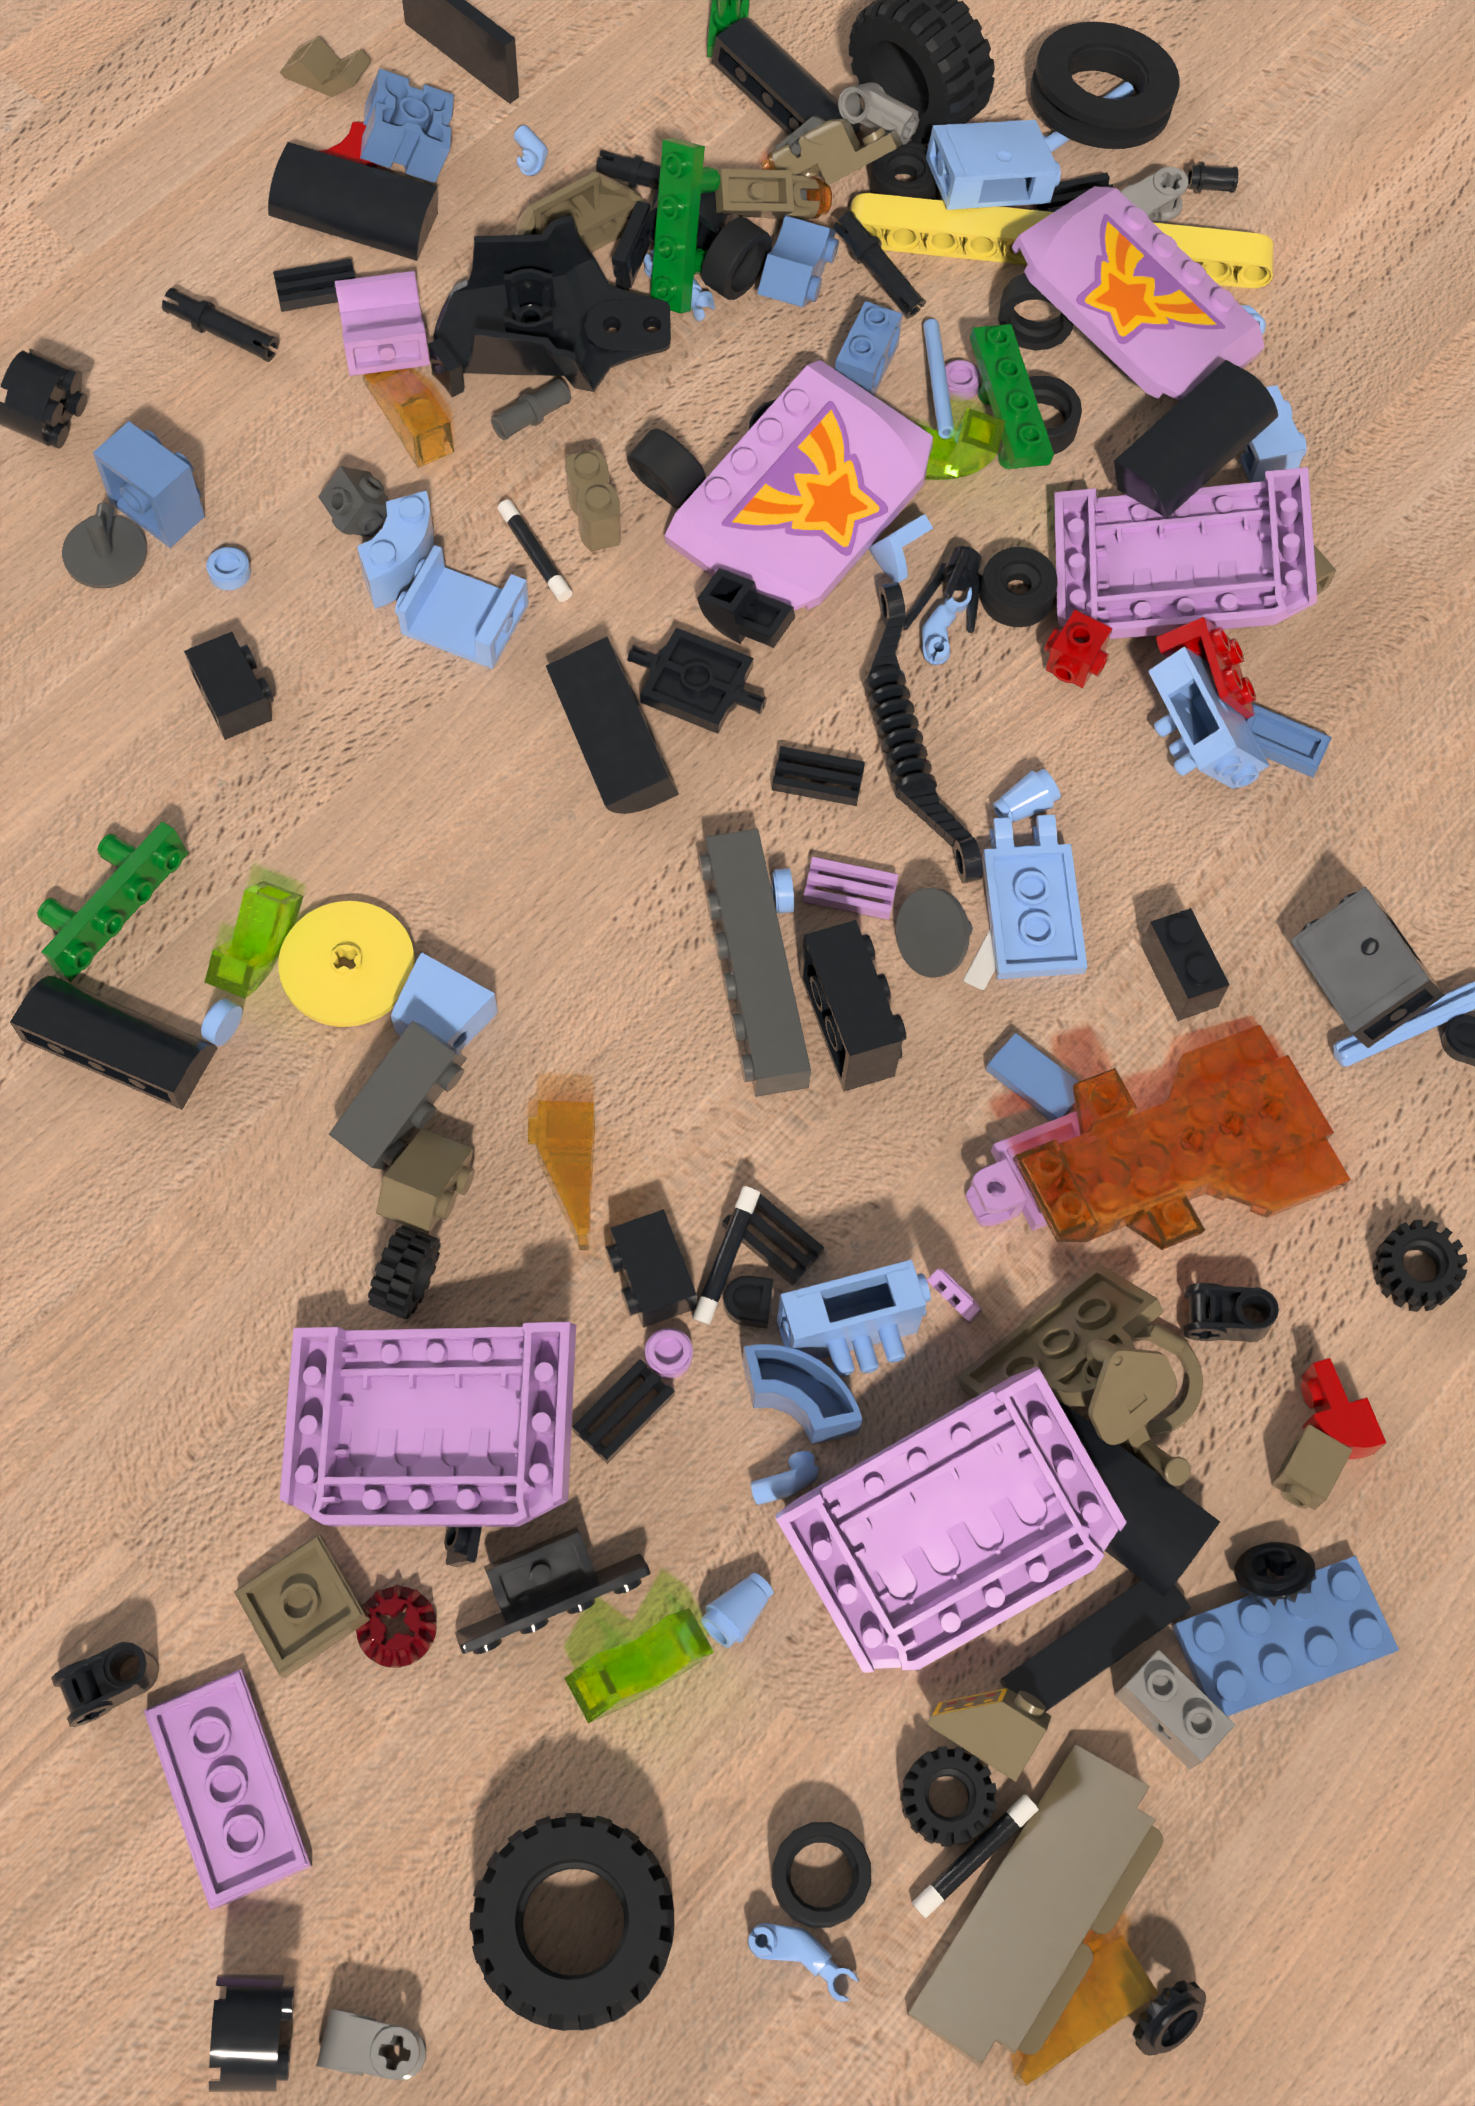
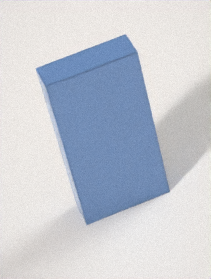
[1245,704,1332,778]
[986,1033,1087,1121]

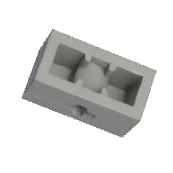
[1115,1650,1235,1770]

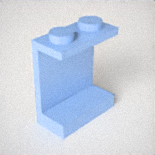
[395,545,529,669]

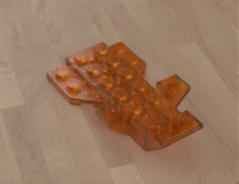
[1013,1024,1351,1250]

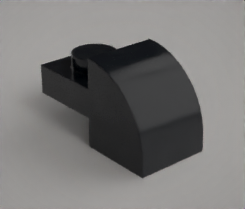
[697,568,795,648]

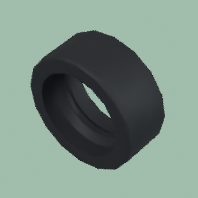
[701,217,772,300]
[998,272,1074,351]
[1029,376,1082,454]
[772,1822,871,1928]

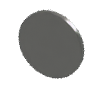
[62,503,147,589]
[896,887,973,978]

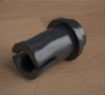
[1187,161,1239,194]

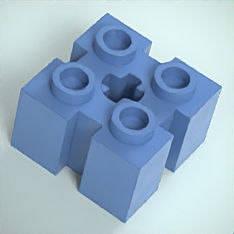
[360,68,454,183]

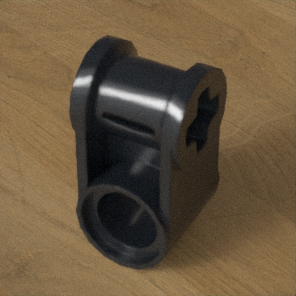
[1184,1283,1279,1343]
[51,1642,159,1727]

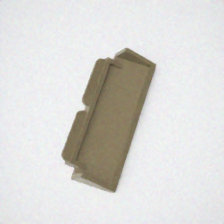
[907,1744,1163,2067]

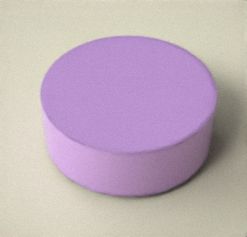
[945,360,981,402]
[645,1328,693,1379]

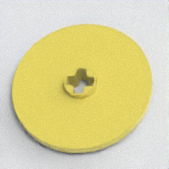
[278,901,415,1027]

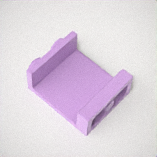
[335,271,430,376]

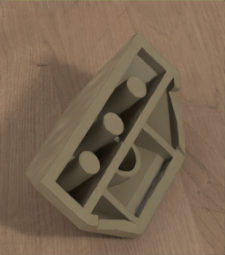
[514,171,643,253]

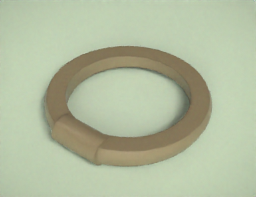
[1132,1323,1203,1436]

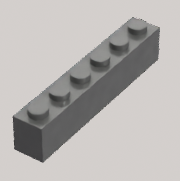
[698,829,811,1097]

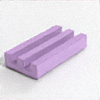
[803,857,899,920]
[926,1269,982,1323]

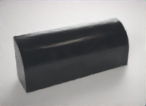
[712,18,861,135]
[268,142,438,261]
[1114,360,1278,518]
[546,637,679,814]
[10,976,218,1110]
[1059,1402,1220,1596]

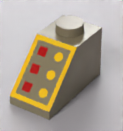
[926,1688,1052,1782]

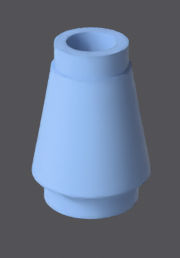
[992,769,1061,822]
[701,1573,774,1648]

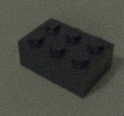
[799,920,907,1092]

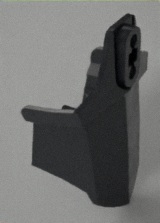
[433,216,671,392]

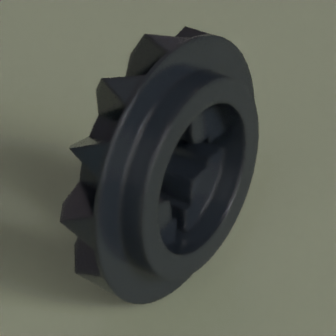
[1234,1542,1317,1606]
[1132,1980,1206,2056]

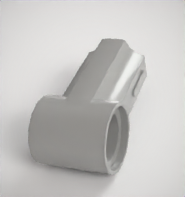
[838,82,920,145]

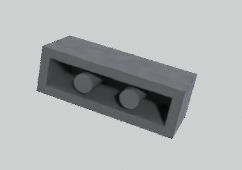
[329,1021,467,1170]

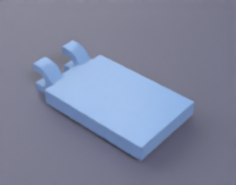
[982,815,1088,979]

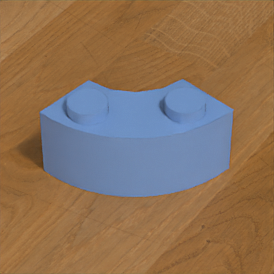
[757,215,839,307]
[742,1344,863,1444]

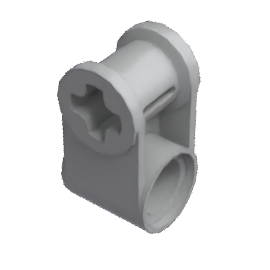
[1121,167,1188,223]
[316,2009,426,2080]

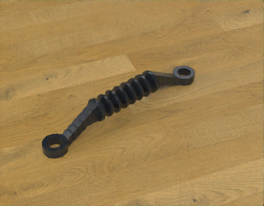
[864,582,983,883]

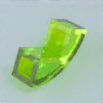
[913,407,1005,480]
[204,881,304,999]
[564,1608,714,1724]

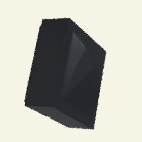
[428,338,465,398]

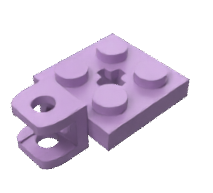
[965,1111,1118,1231]

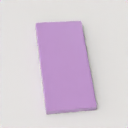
[144,1669,312,1910]

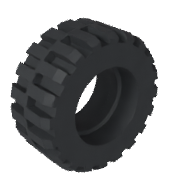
[848,0,995,143]
[470,1813,674,2031]

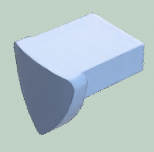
[869,514,933,583]

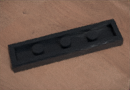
[999,1580,1191,1712]

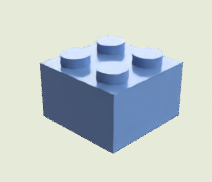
[93,421,205,548]

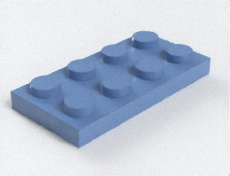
[1172,1556,1399,1717]

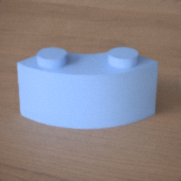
[357,491,434,609]

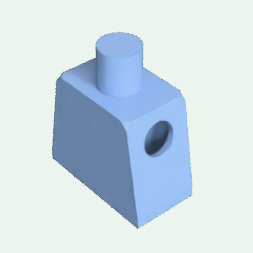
[391,953,498,1052]

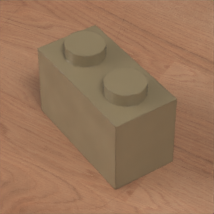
[376,1128,475,1234]

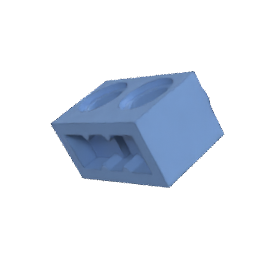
[835,301,903,396]

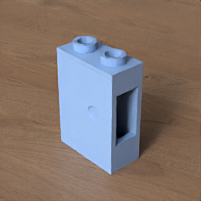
[926,120,1061,210]
[1148,647,1270,789]
[777,1260,931,1376]

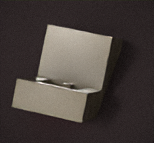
[280,35,371,97]

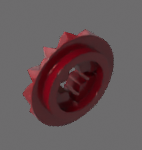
[356,1584,437,1668]

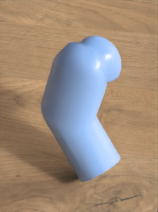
[751,1451,819,1505]

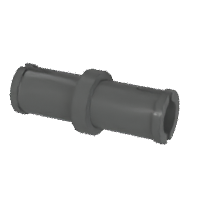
[491,379,571,440]

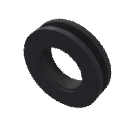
[1030,22,1180,149]

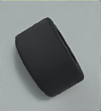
[627,428,706,508]

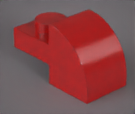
[1301,1358,1387,1459]

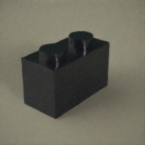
[184,631,274,740]
[1141,908,1230,1021]
[605,1209,697,1328]

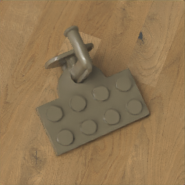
[956,1263,1190,1486]

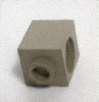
[1272,1425,1352,1510]

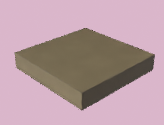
[234,1534,371,1678]

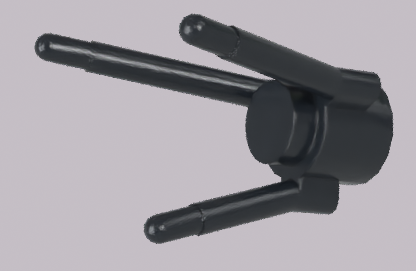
[903,546,983,633]

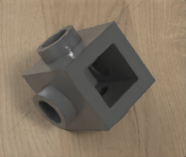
[318,466,390,537]

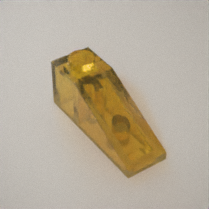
[363,368,454,468]
[528,1100,596,1250]
[1014,1934,1159,2086]

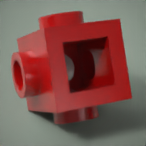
[1044,610,1113,688]

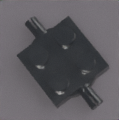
[627,628,767,734]

